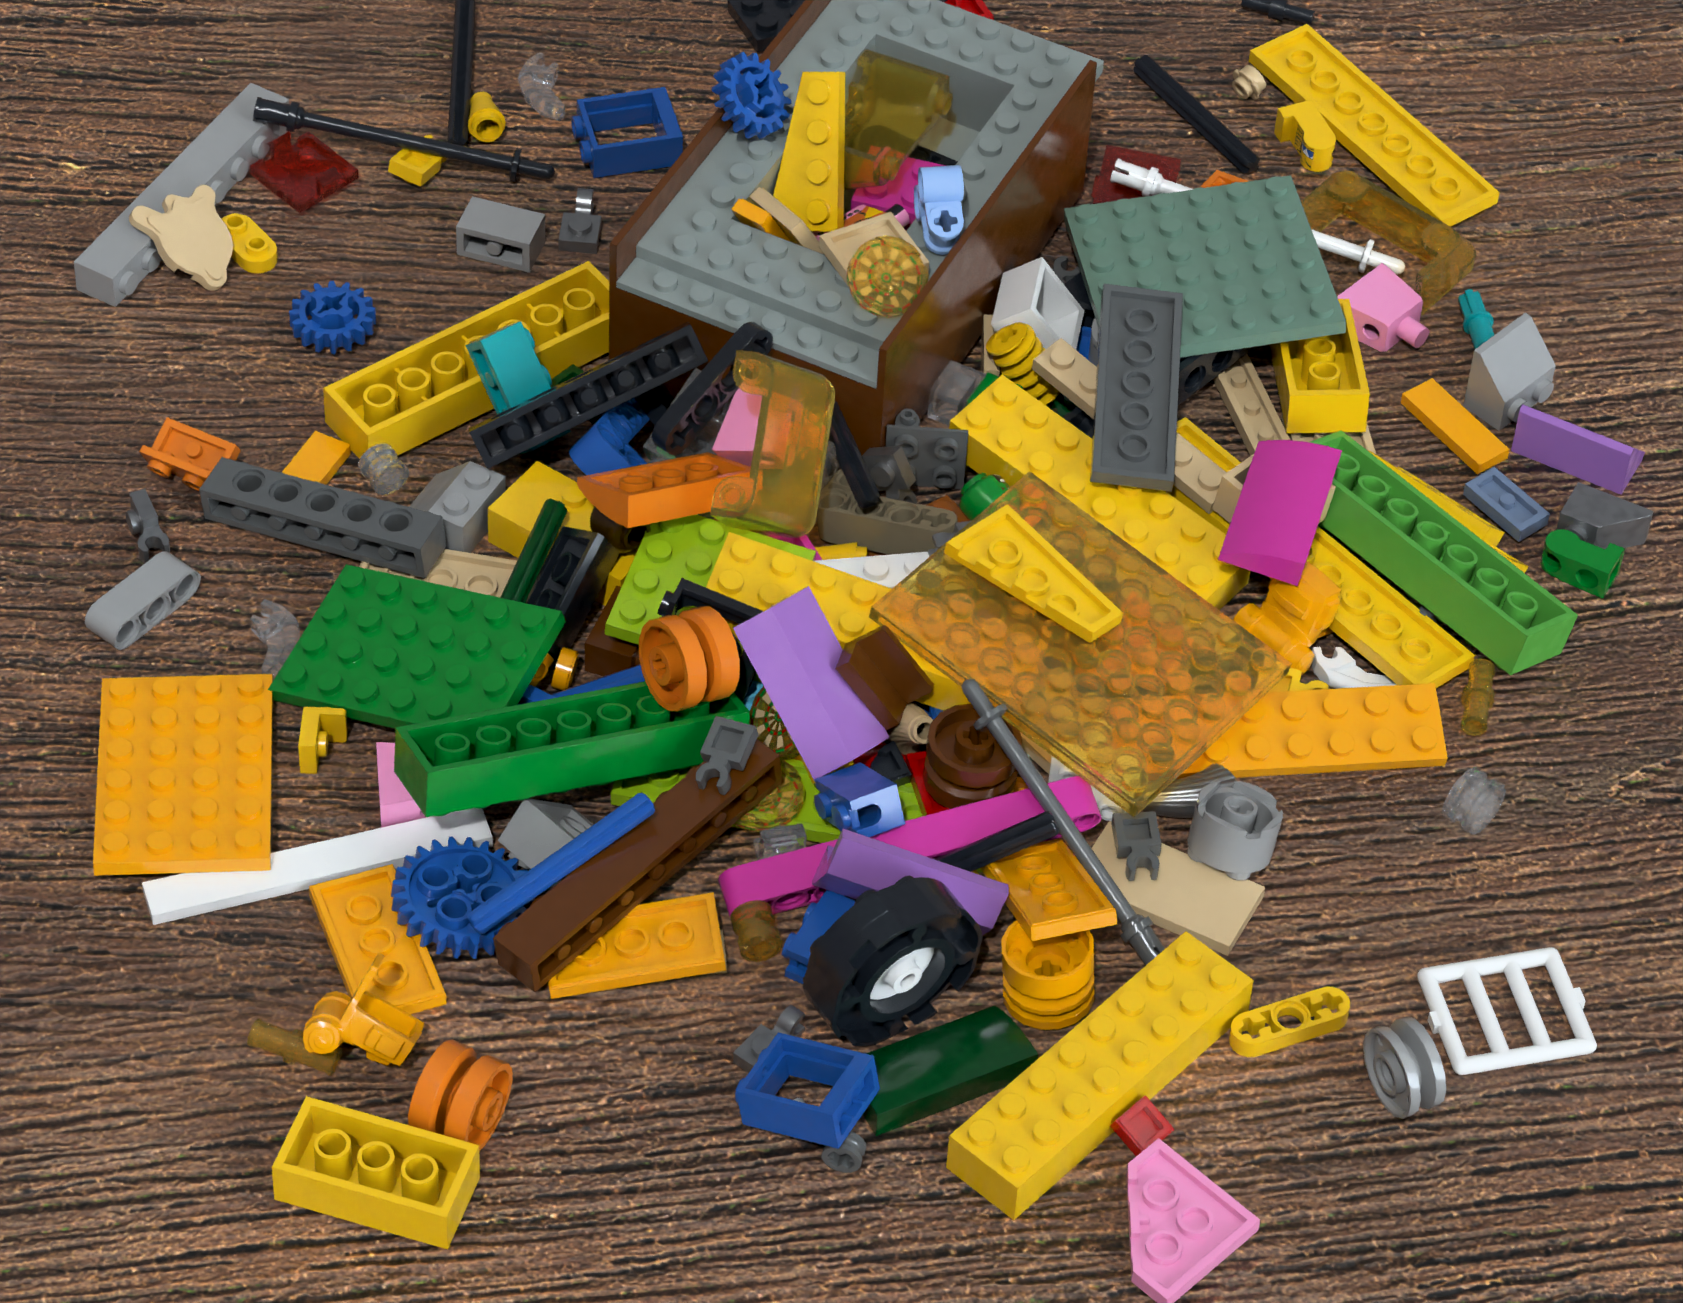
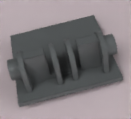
[886,409,968,489]

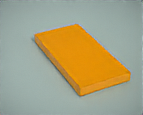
[980,838,1117,941]
[309,864,446,1014]
[548,892,726,999]

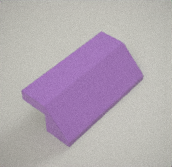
[733,586,889,781]
[812,829,1009,936]

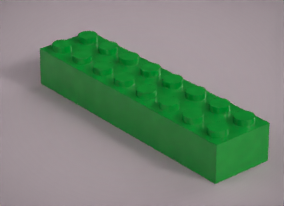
[394,681,750,817]

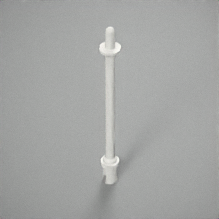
[1110,158,1405,274]

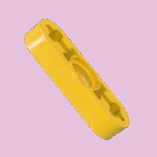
[1229,987,1350,1057]

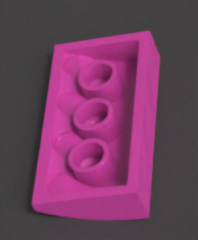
[1218,440,1342,586]

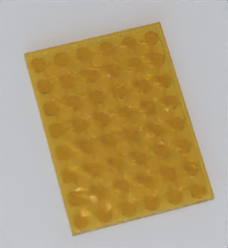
[869,471,1292,818]

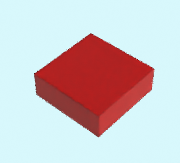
[1110,1095,1175,1156]

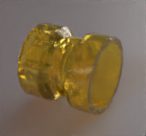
[730,900,783,962]

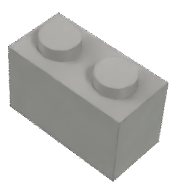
[456,196,545,273]

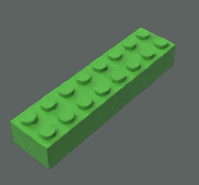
[1310,430,1578,675]

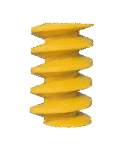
[986,322,1061,405]

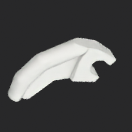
[1311,647,1397,689]

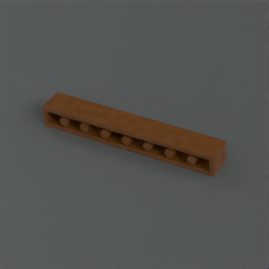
[493,740,783,992]

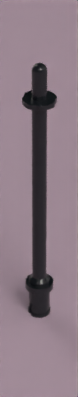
[253,97,555,182]

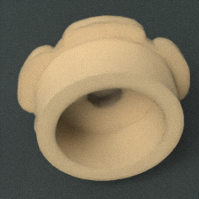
[1232,65,1266,100]

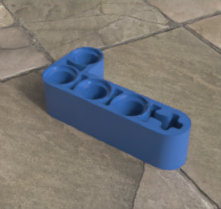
[569,398,650,475]

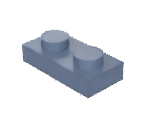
[1463,467,1550,542]

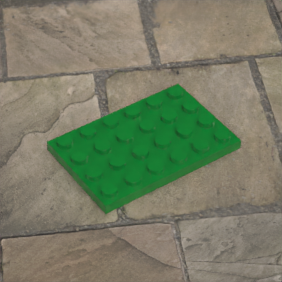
[268,564,566,728]

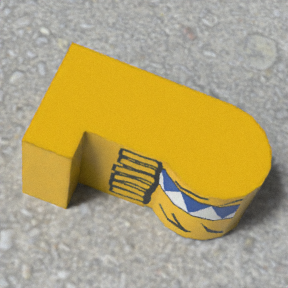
[1274,100,1336,172]

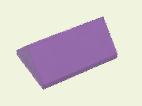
[1511,404,1645,495]

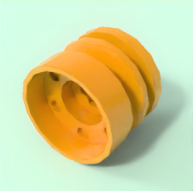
[1001,920,1095,1030]

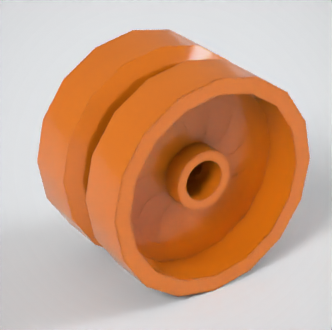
[639,606,740,711]
[408,1039,513,1151]

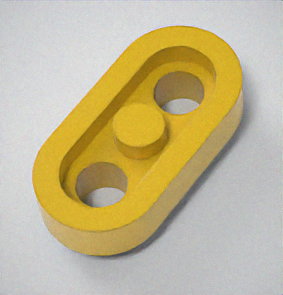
[221,213,278,274]

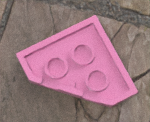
[1126,1138,1260,1303]

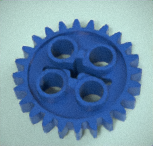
[391,836,535,959]

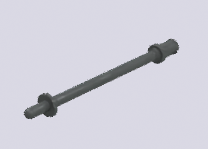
[961,679,1165,966]

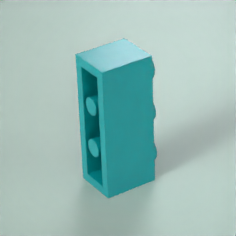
[465,321,571,455]

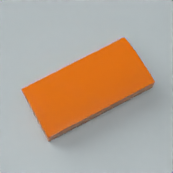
[577,452,760,528]

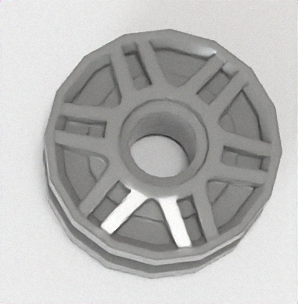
[1363,1016,1446,1119]

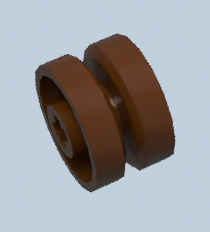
[922,704,1023,809]

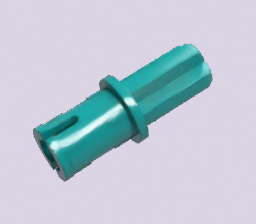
[1458,289,1495,349]

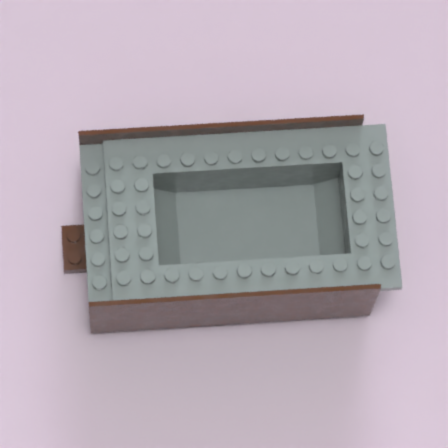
[609,0,1104,472]

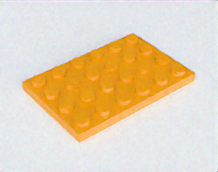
[93,674,273,876]

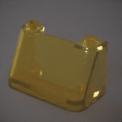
[844,49,953,190]
[710,350,835,538]

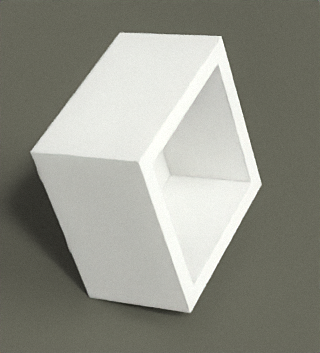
[991,257,1084,350]

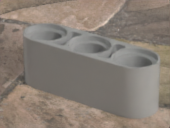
[85,551,201,650]

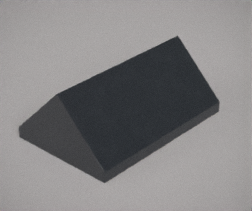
[525,526,619,660]

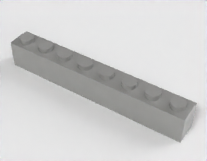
[74,83,289,307]

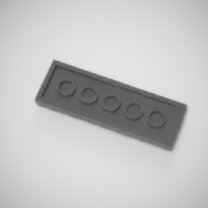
[1090,284,1183,492]

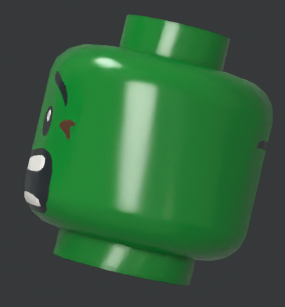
[959,473,1020,521]

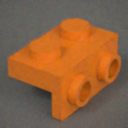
[139,417,241,491]

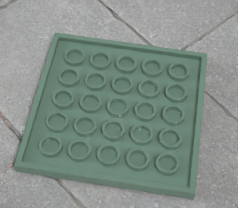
[1064,175,1346,358]

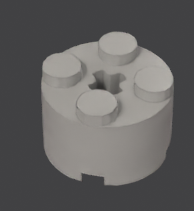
[1187,781,1283,880]

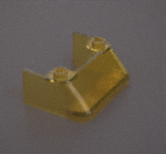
[1301,170,1476,316]

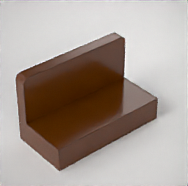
[835,625,934,730]

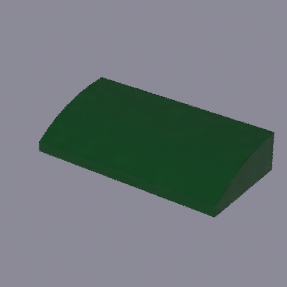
[863,1005,1038,1136]

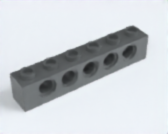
[199,457,447,578]

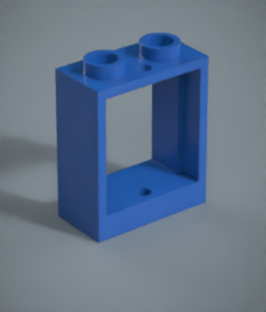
[571,87,683,178]
[735,1032,880,1149]

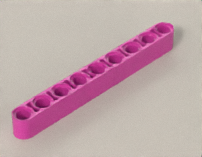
[718,776,1102,922]

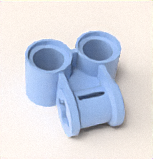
[914,165,964,255]

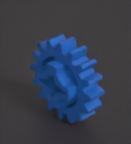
[712,52,791,139]
[289,281,376,354]

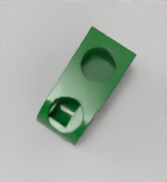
[1540,529,1625,599]

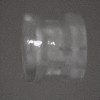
[358,443,409,495]

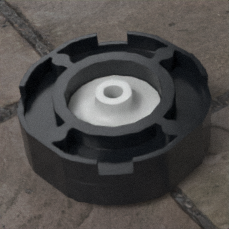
[803,876,983,1046]

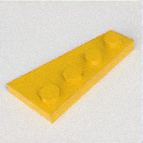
[773,72,845,232]
[944,504,1123,643]

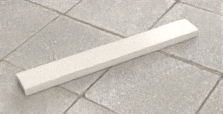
[142,808,493,925]

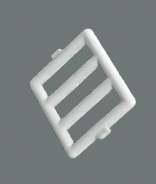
[1417,947,1597,1075]

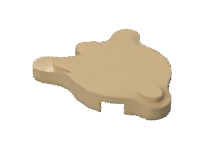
[129,185,233,291]

